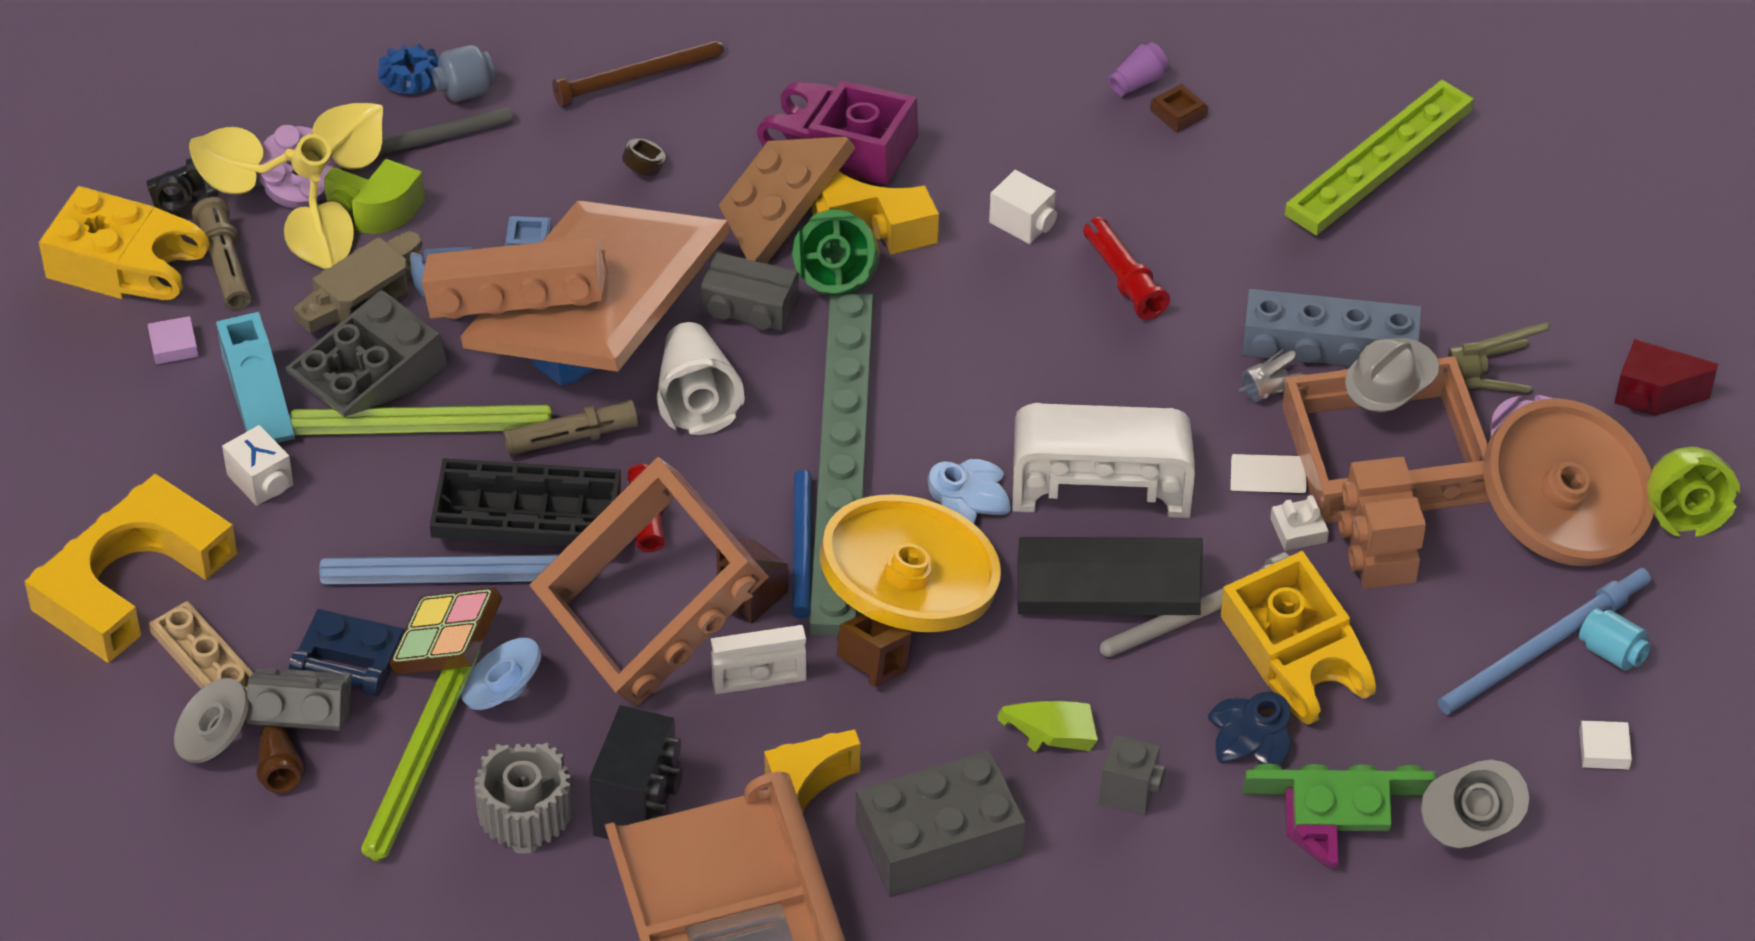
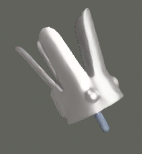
[1239,349,1304,402]

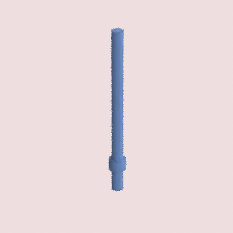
[1437,567,1651,715]

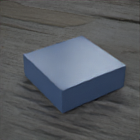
[505,216,552,246]

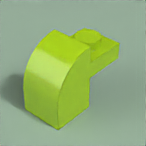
[324,159,425,234]

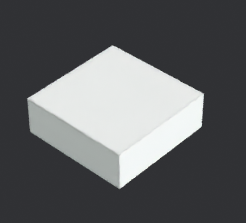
[1579,720,1632,770]

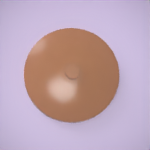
[1483,398,1654,566]

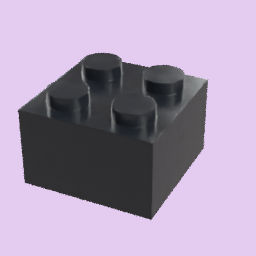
[589,705,682,839]

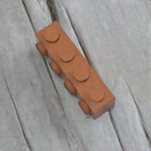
[422,236,606,319]

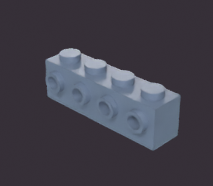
[1242,289,1421,367]

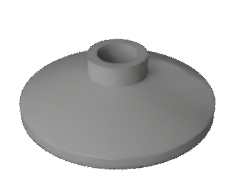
[174,678,249,763]

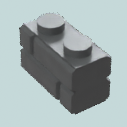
[701,252,799,332]
[246,667,351,731]

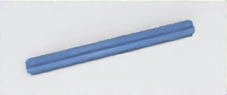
[319,554,560,585]

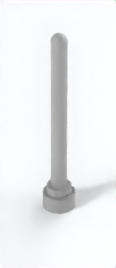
[1100,552,1289,657]

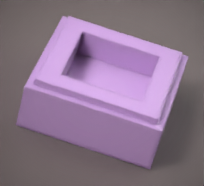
[147,316,198,365]

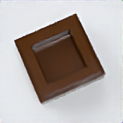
[1150,83,1208,133]

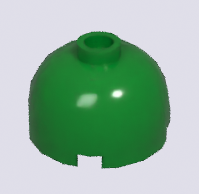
[792,209,880,296]

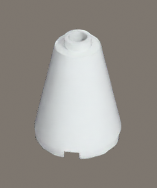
[657,322,745,436]

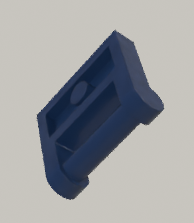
[289,609,404,696]

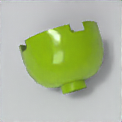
[1647,446,1740,537]

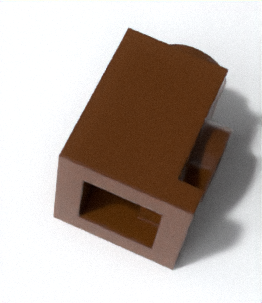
[836,614,912,687]

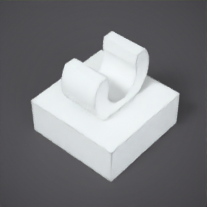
[1270,495,1329,551]

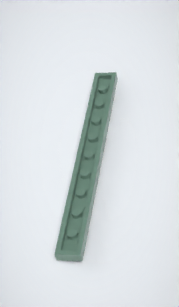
[810,294,873,636]

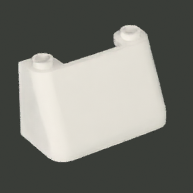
[1012,403,1195,518]

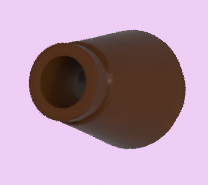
[256,726,304,793]

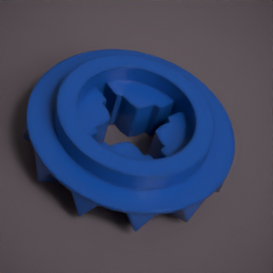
[378,43,439,94]

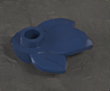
[1207,692,1291,766]

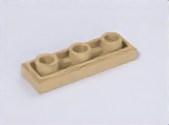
[149,601,254,690]

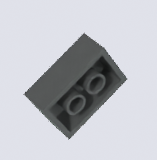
[856,750,1025,897]

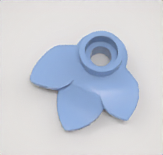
[927,459,1011,524]

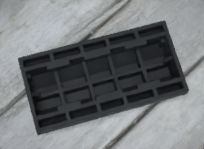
[430,458,621,546]
[1017,537,1203,615]

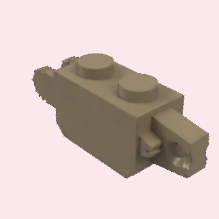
[293,231,423,333]

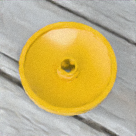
[819,494,1001,632]

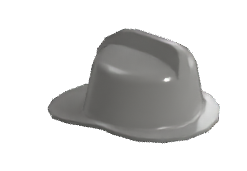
[1345,338,1439,412]
[1421,759,1530,848]

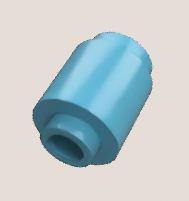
[1579,608,1651,671]

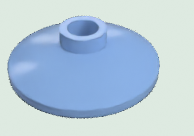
[461,638,541,710]

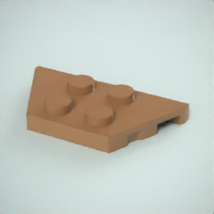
[718,137,855,264]

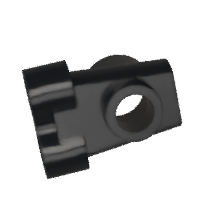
[146,158,220,214]

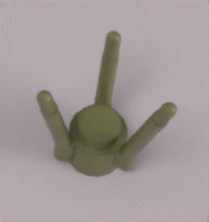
[1448,322,1551,394]

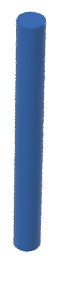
[792,470,811,619]

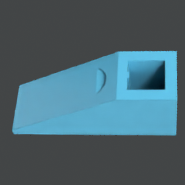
[216,312,295,443]

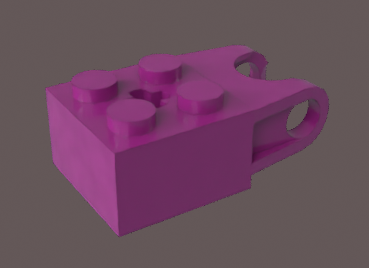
[757,80,918,185]

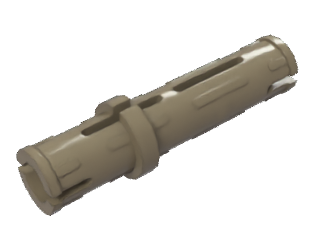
[503,399,638,457]

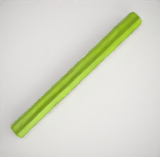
[290,404,552,435]
[361,648,481,862]

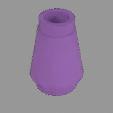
[1108,42,1169,97]

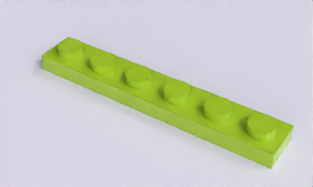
[1284,80,1474,236]

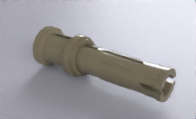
[192,197,251,310]

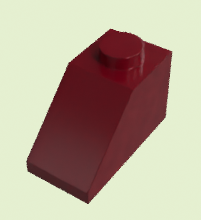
[1614,339,1719,416]

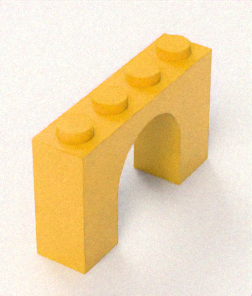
[24,474,238,663]

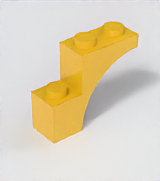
[811,171,939,255]
[764,729,861,813]

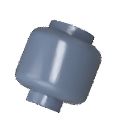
[432,44,495,102]

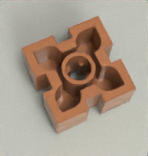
[1338,456,1426,589]

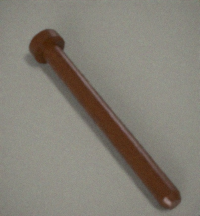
[552,41,724,107]

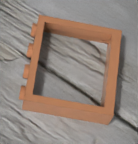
[1282,356,1490,523]
[529,457,769,706]

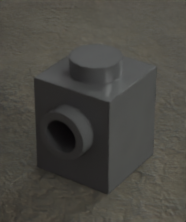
[1099,734,1166,816]

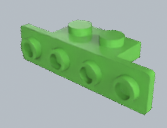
[1242,764,1436,831]

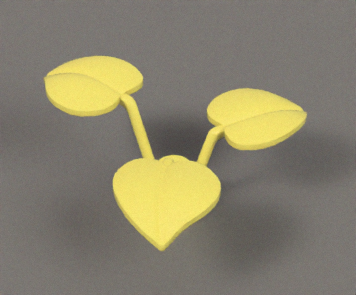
[189,103,383,269]

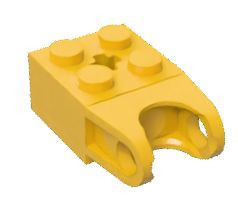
[39,186,210,300]
[1221,551,1376,725]

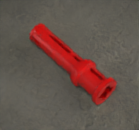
[1083,217,1170,320]

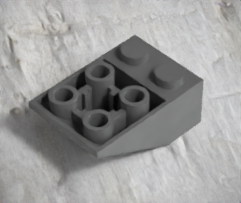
[285,290,448,417]

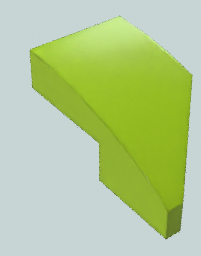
[997,701,1098,753]

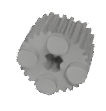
[474,742,572,854]

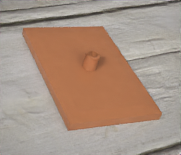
[461,200,730,372]

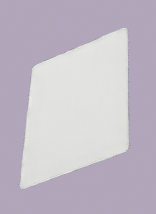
[1230,454,1306,493]

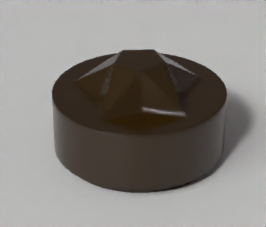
[622,138,666,175]

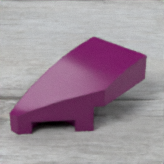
[1284,788,1338,868]

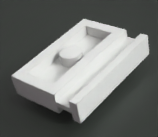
[711,625,806,695]

